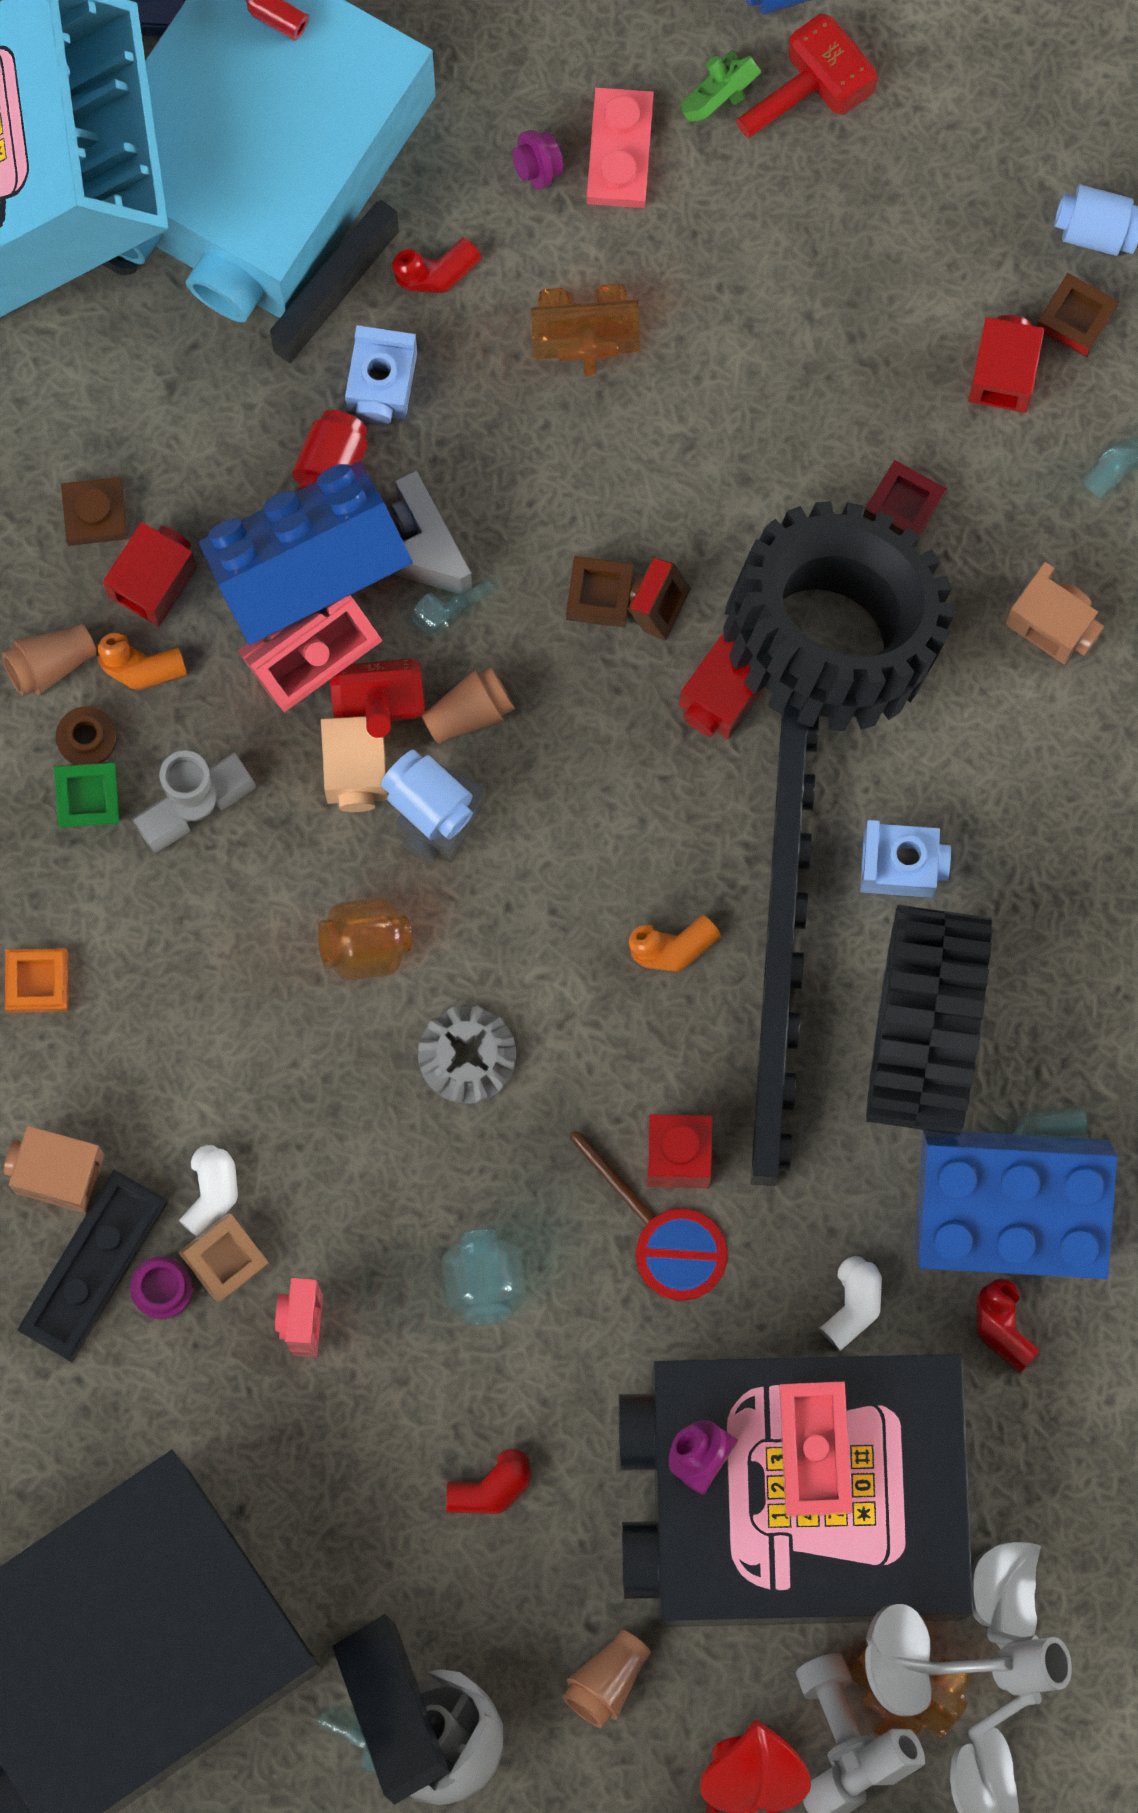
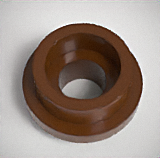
[56,707,117,764]

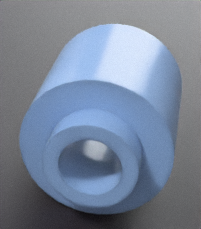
[1054,184,1138,256]
[381,750,473,840]

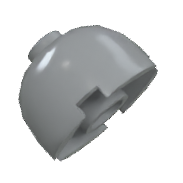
[409,1669,503,1805]

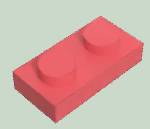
[587,87,654,208]
[275,1278,323,1358]
[779,1382,852,1517]

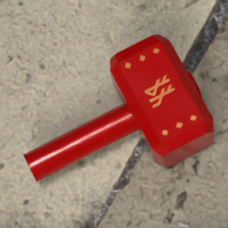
[736,13,877,138]
[330,658,425,738]

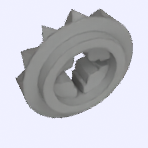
[418,1005,516,1104]

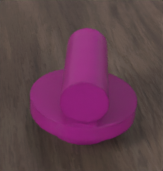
[669,1420,738,1495]

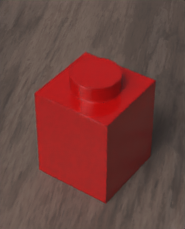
[968,315,1044,413]
[103,522,197,627]
[679,634,766,740]
[647,1114,712,1189]

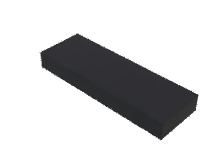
[270,200,399,364]
[17,1169,168,1363]
[332,1614,449,1805]

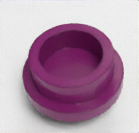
[512,130,563,190]
[130,1256,193,1320]

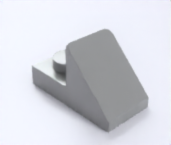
[391,471,472,595]

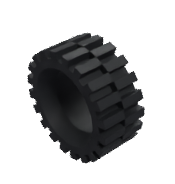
[723,501,954,731]
[866,905,993,1135]

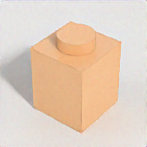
[321,717,388,812]

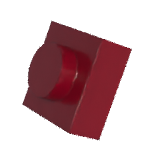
[863,460,947,536]

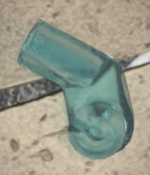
[1080,437,1138,500]

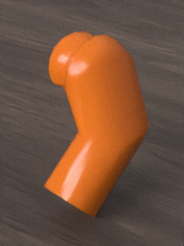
[98,633,188,690]
[628,914,722,972]

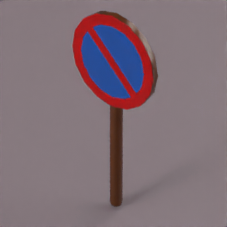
[570,1131,728,1301]

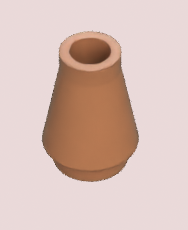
[2,623,97,696]
[421,667,515,745]
[562,1630,651,1728]

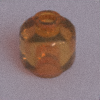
[318,898,412,981]

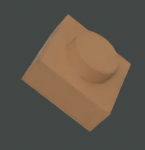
[178,1213,269,1302]

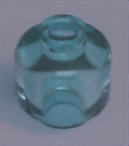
[442,1229,526,1325]

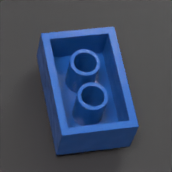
[198,460,413,645]
[915,1130,1117,1279]

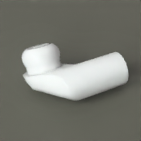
[179,1145,238,1237]
[819,1256,882,1352]

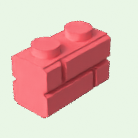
[238,595,382,713]

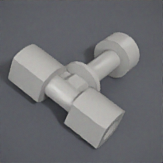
[131,750,257,855]
[795,1653,925,1813]

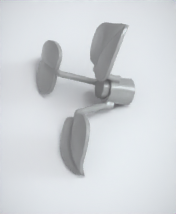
[865,1542,1072,1813]

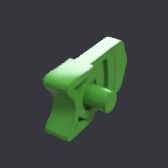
[680,50,761,122]

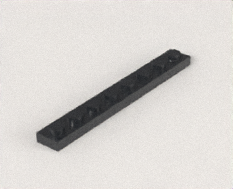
[750,704,819,1186]

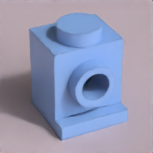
[345,325,417,425]
[860,820,951,898]

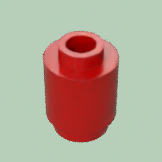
[292,410,368,490]

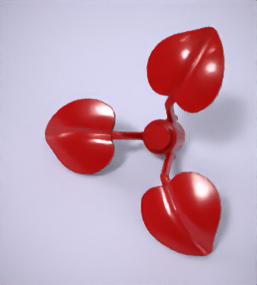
[700,1720,811,1813]

